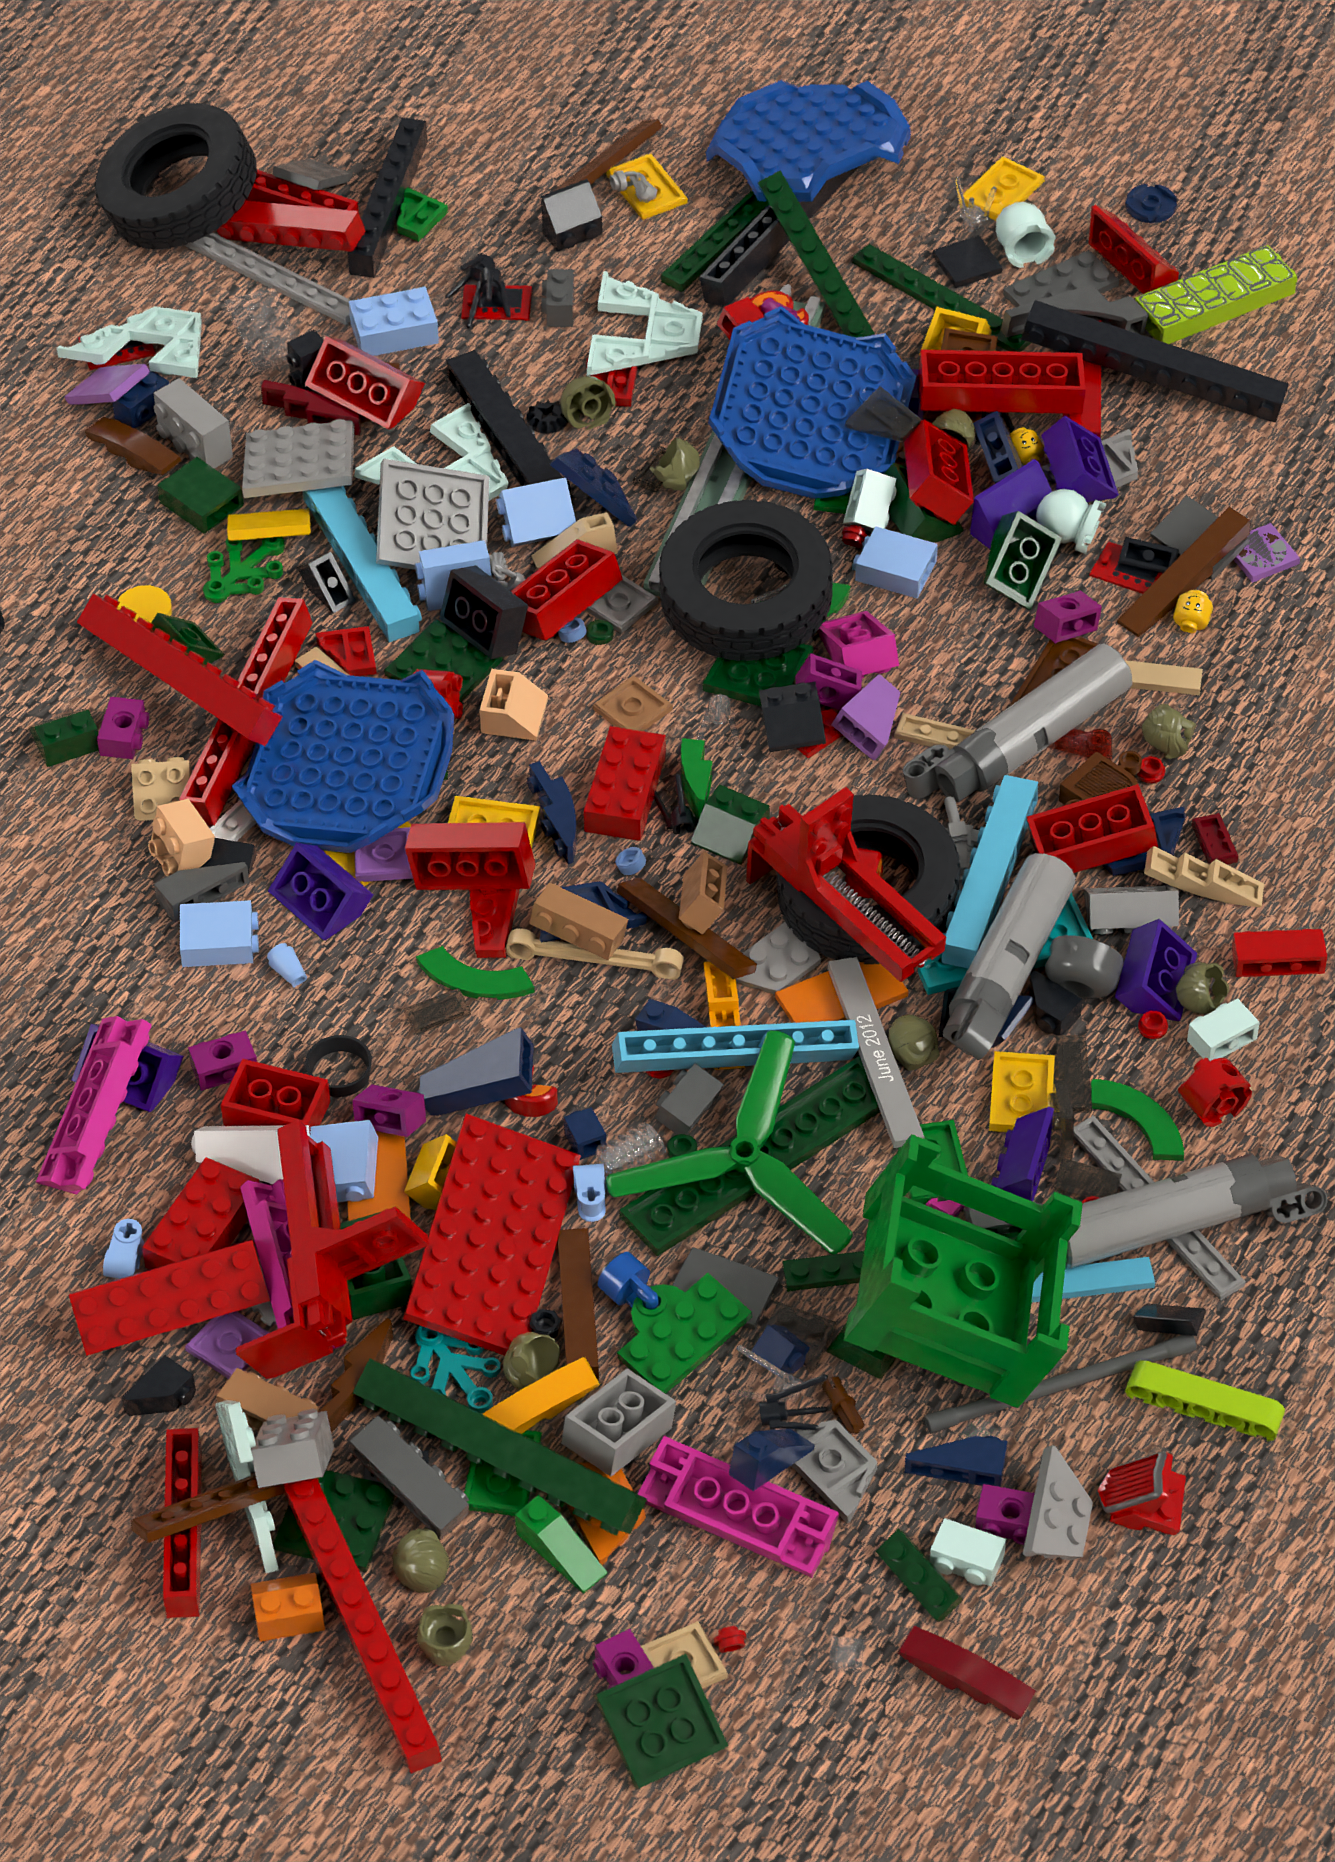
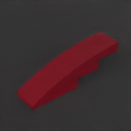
[261,380,361,436]
[897,1626,1036,1720]

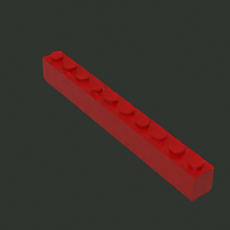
[77,593,282,747]
[179,597,313,826]
[283,1478,442,1774]

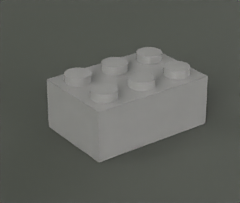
[153,378,233,468]
[561,1369,676,1477]
[251,1409,334,1488]

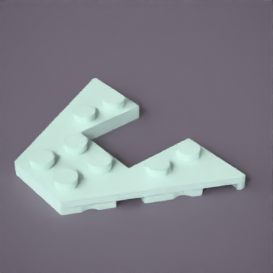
[587,271,703,375]
[57,307,202,378]
[354,403,508,501]
[215,1400,278,1573]

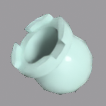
[996,202,1056,268]
[1036,489,1106,554]

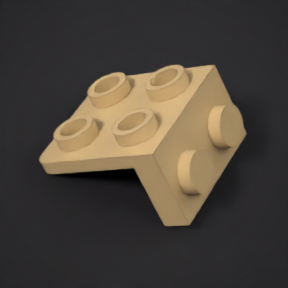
[131,757,192,821]

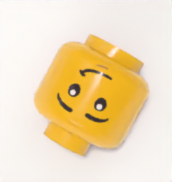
[1009,427,1045,466]
[1173,590,1213,633]

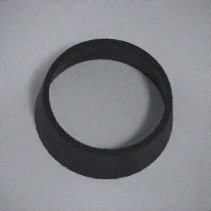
[305,1035,372,1097]

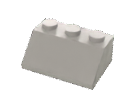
[1083,885,1179,934]

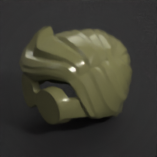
[932,409,975,450]
[650,438,700,491]
[1142,704,1196,759]
[1176,962,1229,1014]
[888,1014,940,1071]
[503,1332,561,1390]
[392,1528,450,1593]
[417,1604,473,1666]

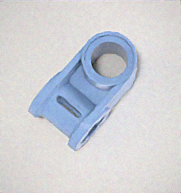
[573,1163,606,1222]
[103,1219,144,1279]

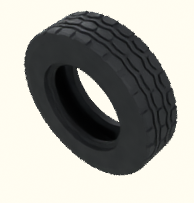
[95,103,257,250]
[659,500,833,661]
[777,794,960,964]

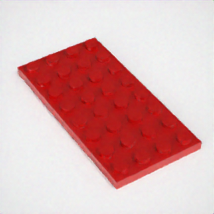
[403,1113,581,1356]

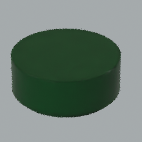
[586,620,614,645]
[667,1134,698,1158]

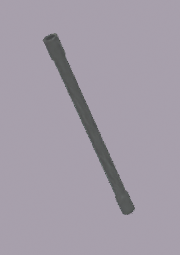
[924,1335,1197,1434]

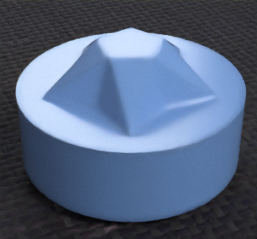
[558,617,586,643]
[615,847,646,875]

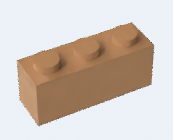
[679,851,728,934]
[529,882,629,961]
[216,1368,319,1431]

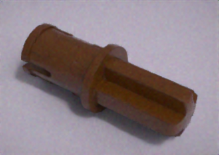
[822,1377,864,1434]

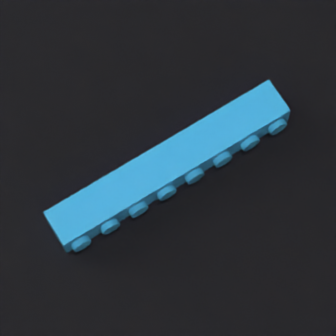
[302,486,422,642]
[942,775,1038,968]
[612,1020,859,1073]

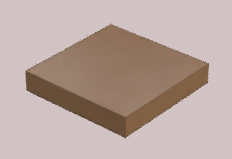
[593,675,673,731]

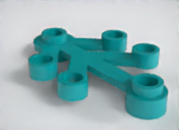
[410,1326,501,1414]

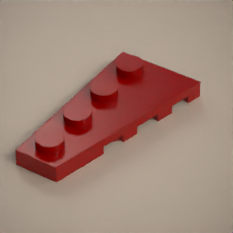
[469,889,520,958]

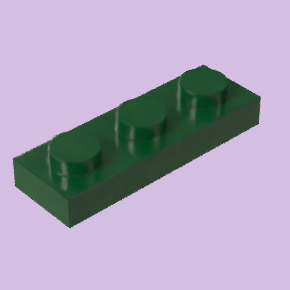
[875,1528,964,1622]

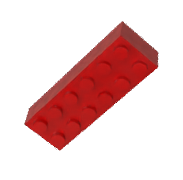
[918,349,1086,414]
[69,1239,270,1356]

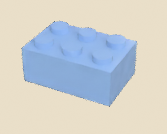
[349,287,439,356]

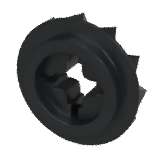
[526,399,568,434]

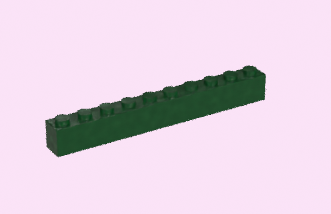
[353,1358,647,1536]

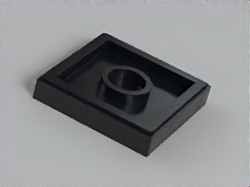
[933,235,1003,288]

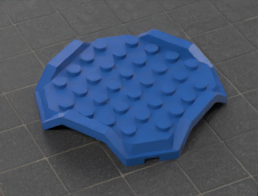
[706,80,911,202]
[708,306,916,499]
[231,660,454,853]

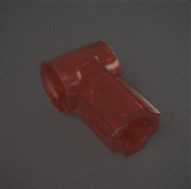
[1055,729,1113,760]

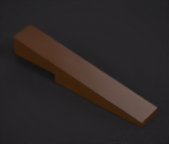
[1117,506,1250,637]
[558,1228,599,1381]

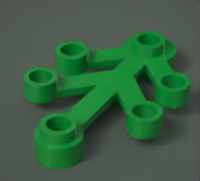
[203,537,285,603]

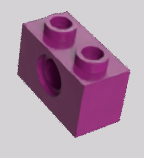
[1034,590,1102,643]
[796,653,862,710]
[97,697,149,760]
[188,1030,257,1091]
[352,1084,426,1137]
[975,1484,1035,1545]
[592,1629,654,1689]

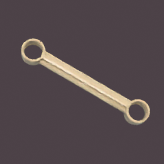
[505,929,684,980]

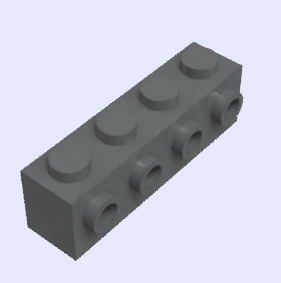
[350,1416,469,1540]

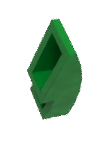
[681,738,712,820]

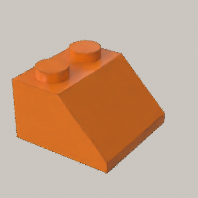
[250,1573,325,1642]

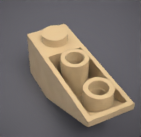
[531,512,618,570]

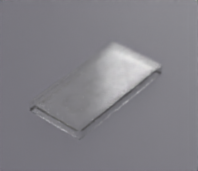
[224,288,297,374]

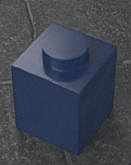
[564,1107,607,1160]
[752,1324,810,1374]

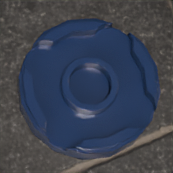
[1125,184,1177,223]

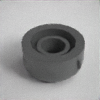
[1045,935,1123,999]

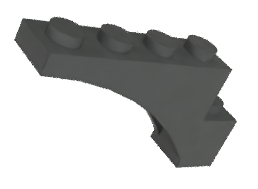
[1001,284,1149,337]

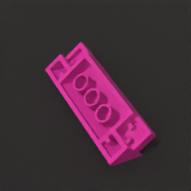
[36,1016,152,1195]
[240,1179,345,1349]
[638,1436,839,1578]

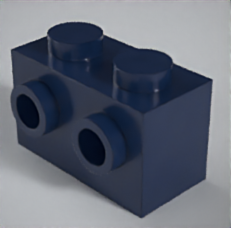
[112,369,169,429]

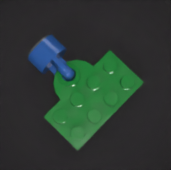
[598,1252,752,1394]

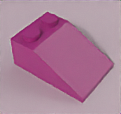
[817,611,899,678]

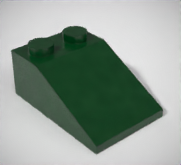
[984,511,1062,610]
[340,1212,412,1320]

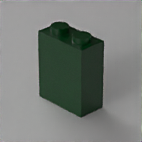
[157,457,244,534]

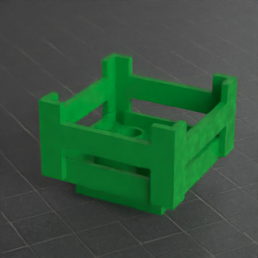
[844,1134,1083,1408]

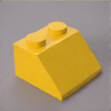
[919,307,992,355]
[404,1134,456,1210]

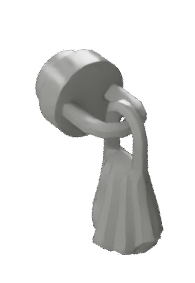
[610,170,657,203]
[489,552,526,591]

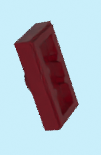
[1191,813,1239,865]

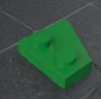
[397,187,448,242]

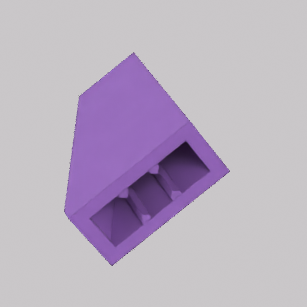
[831,674,900,761]

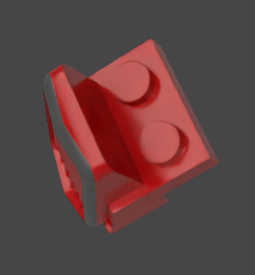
[1096,1451,1186,1535]

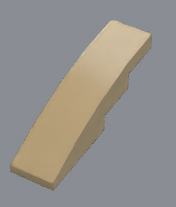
[1144,846,1264,907]

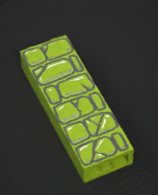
[1135,245,1297,344]

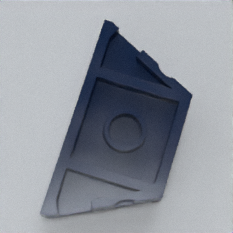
[550,449,637,527]
[1102,806,1186,876]
[539,881,647,943]

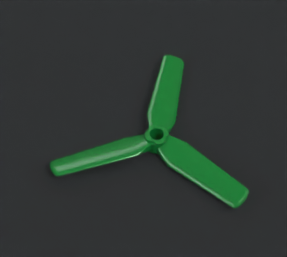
[605,1030,853,1255]

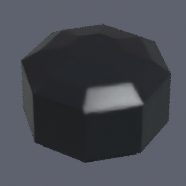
[529,1309,561,1338]

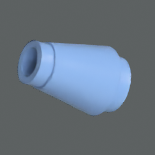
[267,943,307,987]

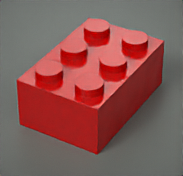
[221,1058,331,1134]

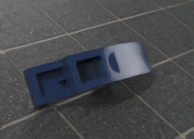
[527,761,577,864]

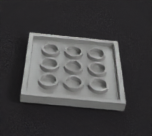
[242,419,354,498]
[376,459,489,570]

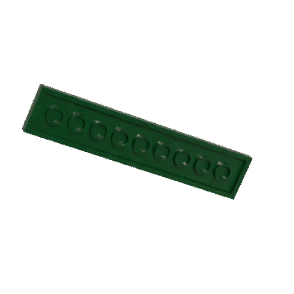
[619,1056,880,1257]

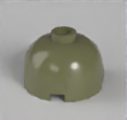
[560,376,616,431]

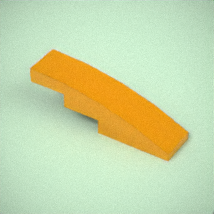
[704,962,745,1070]
[483,1357,600,1434]

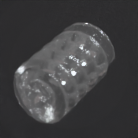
[596,1122,666,1177]

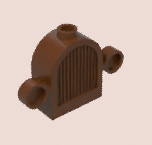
[1059,751,1142,806]

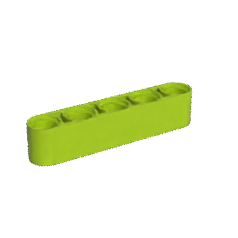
[1125,1360,1285,1441]

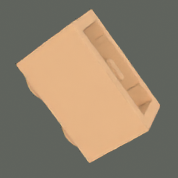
[480,669,548,741]
[148,799,215,876]

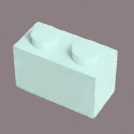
[843,469,896,532]
[1187,998,1260,1061]
[930,1518,1006,1586]

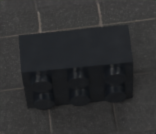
[439,565,528,659]

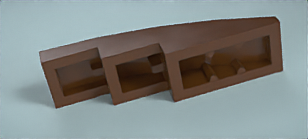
[85,417,182,475]
[319,1318,393,1433]

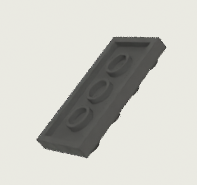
[1003,250,1119,307]

